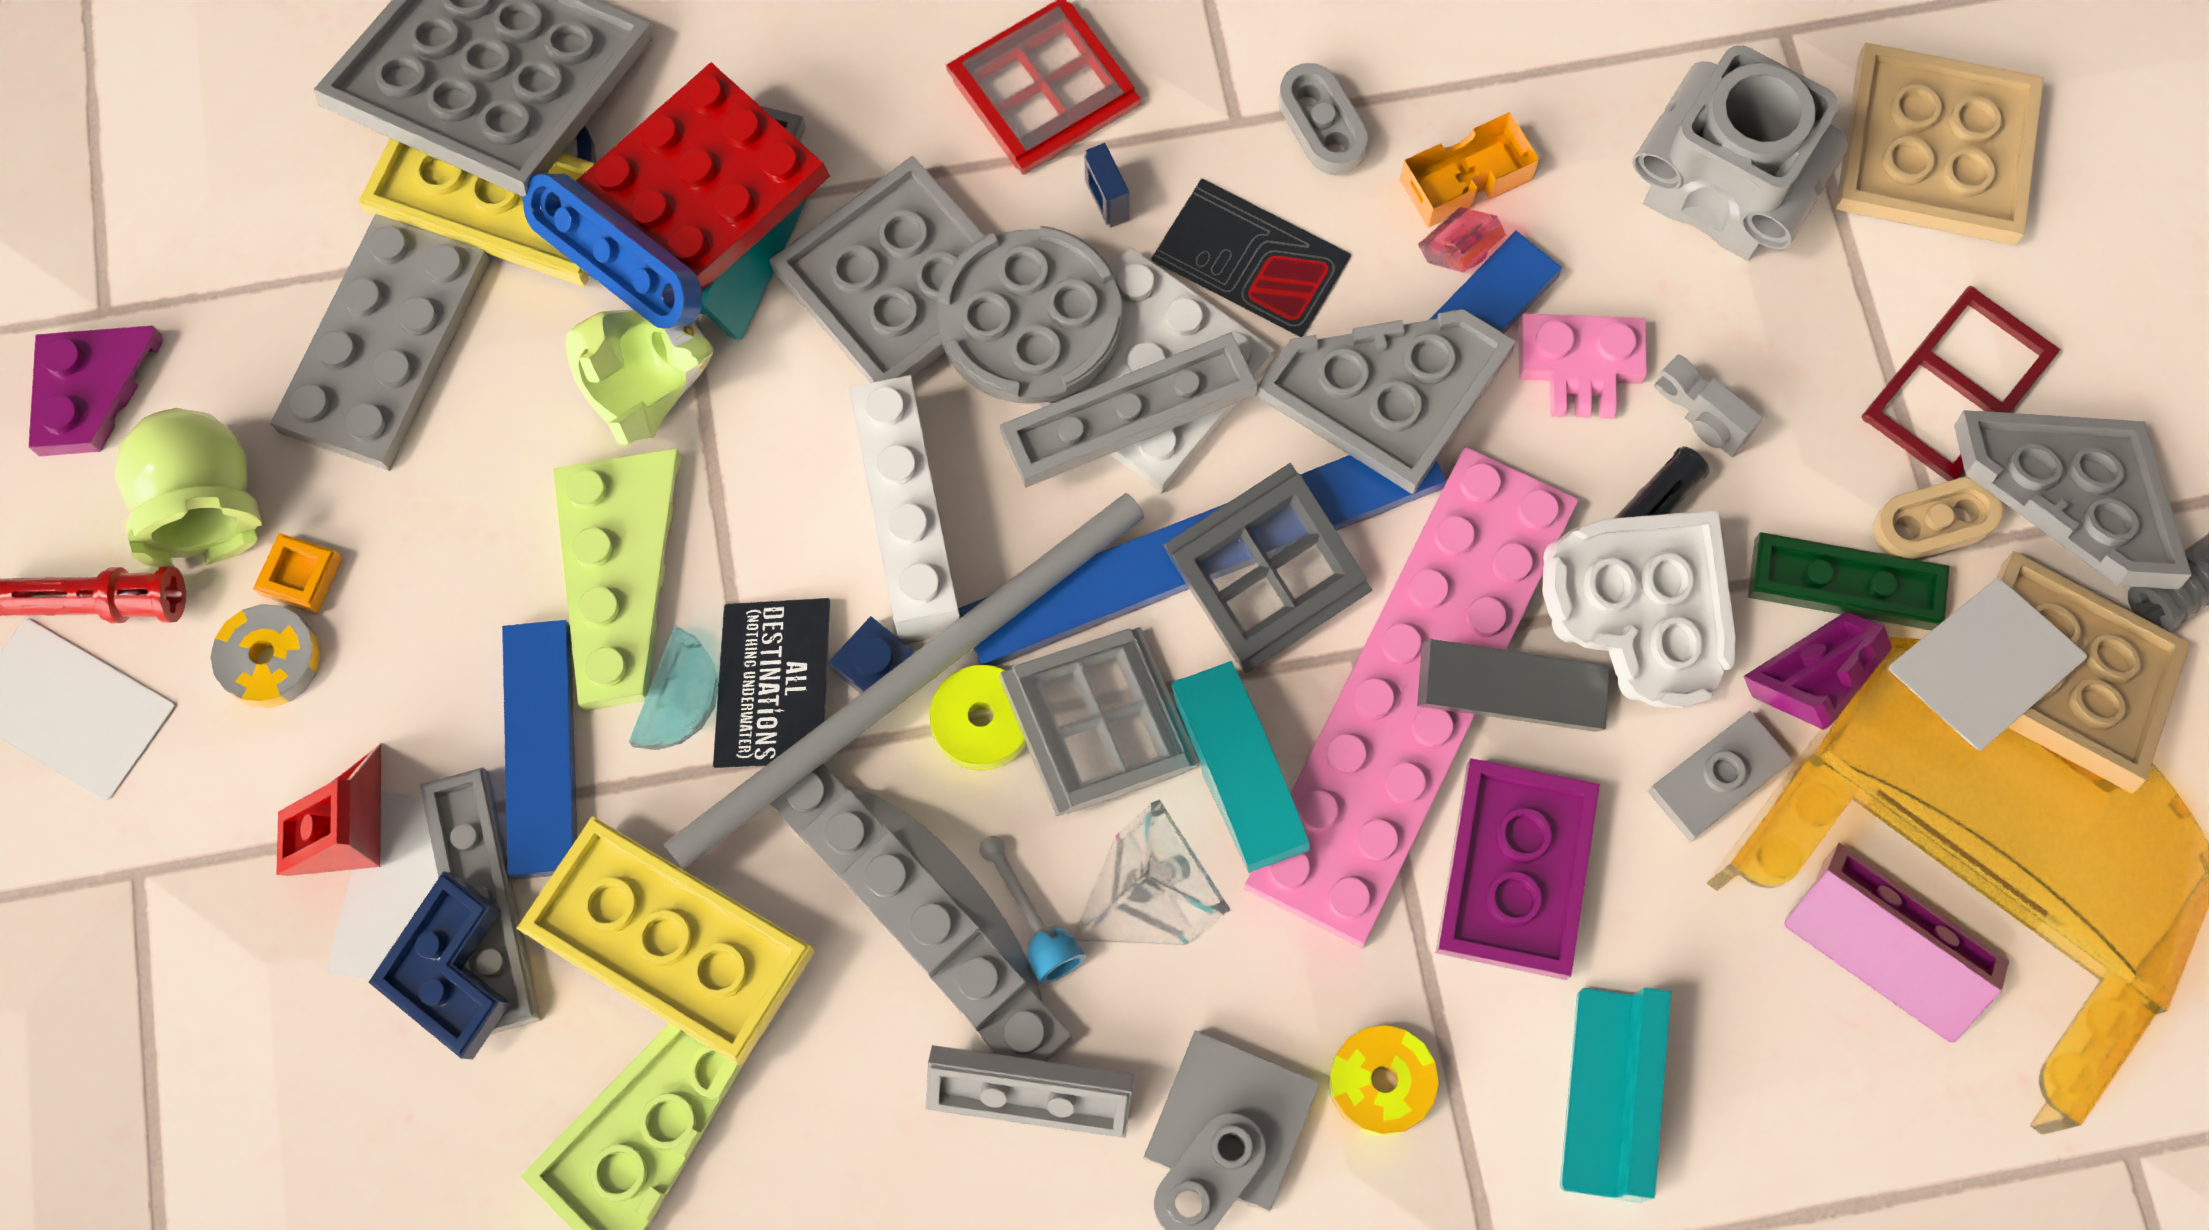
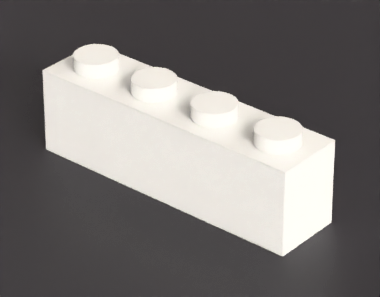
[849,375,960,644]

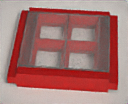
[946,0,1141,175]

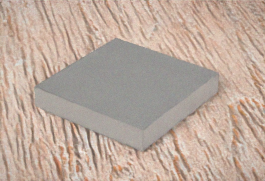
[1143,1030,1320,1213]

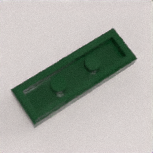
[1747,532,1950,631]

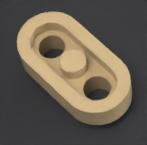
[1872,477,2003,560]

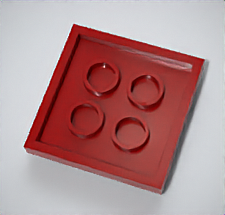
[576,62,831,291]

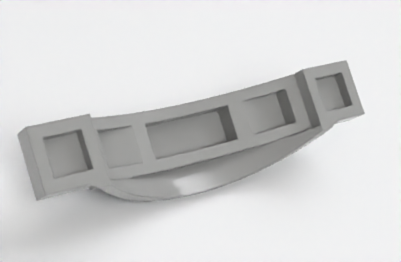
[770,764,1073,1061]

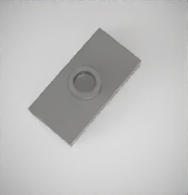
[1647,711,1793,842]

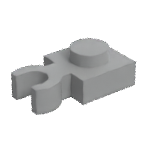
[1654,354,1764,457]

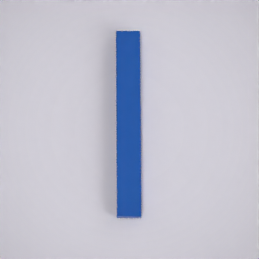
[958,455,1447,666]

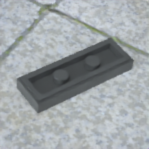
[1417,639,1609,732]

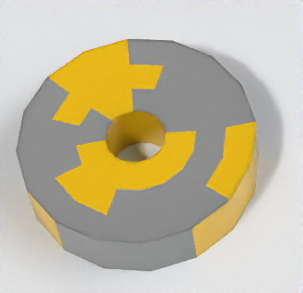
[210,604,321,708]

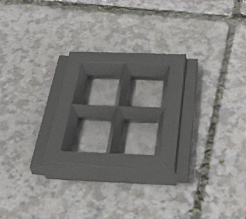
[1162,462,1373,673]

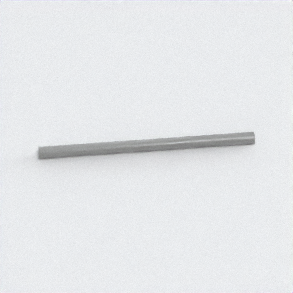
[663,493,1144,870]

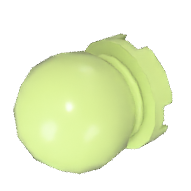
[115,407,262,568]

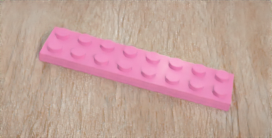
[1244,446,1579,948]

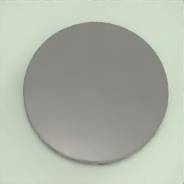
[937,226,1122,403]

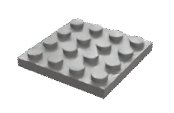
[313,0,653,197]

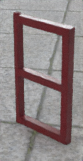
[1861,286,2061,481]

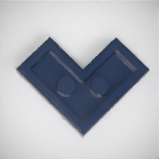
[368,871,511,1060]

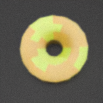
[1328,1025,1439,1137]

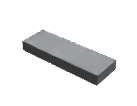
[925,1045,1134,1138]

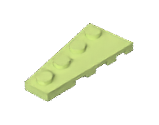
[553,448,681,711]
[520,1023,747,1230]

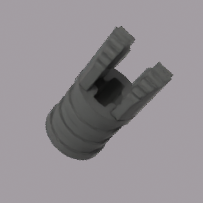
[2128,533,2209,632]

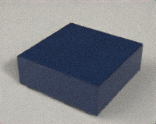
[1084,143,1130,228]

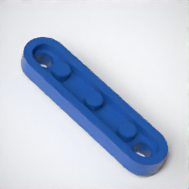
[523,173,702,329]

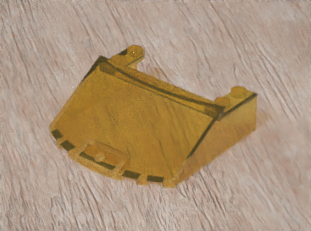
[1706,637,2209,1135]

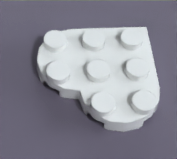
[1542,510,1736,709]

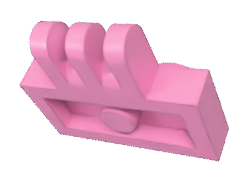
[1519,313,1647,419]

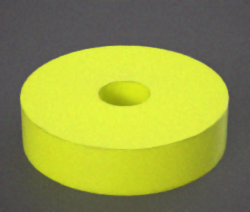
[929,665,1027,771]

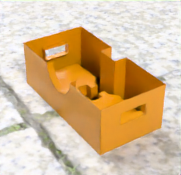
[1400,112,1539,228]

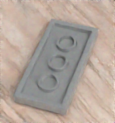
[270,213,491,471]

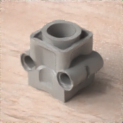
[1632,45,1849,261]

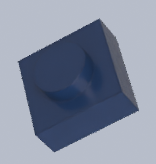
[828,616,915,694]

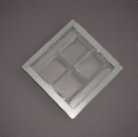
[999,627,1200,816]

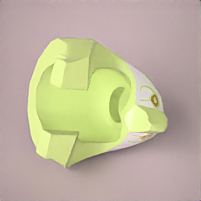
[566,310,714,445]

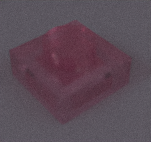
[1418,207,1506,273]

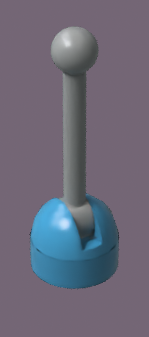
[979,836,1086,984]

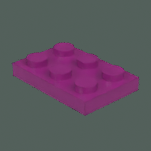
[1435,758,1600,980]

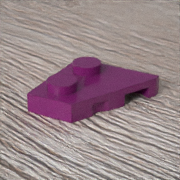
[28,325,163,457]
[1743,612,1893,730]

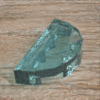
[629,625,719,750]

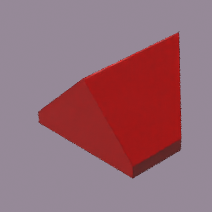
[276,743,381,876]

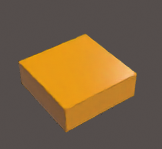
[253,533,343,614]

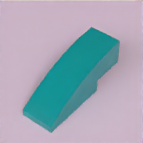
[1171,661,1310,873]

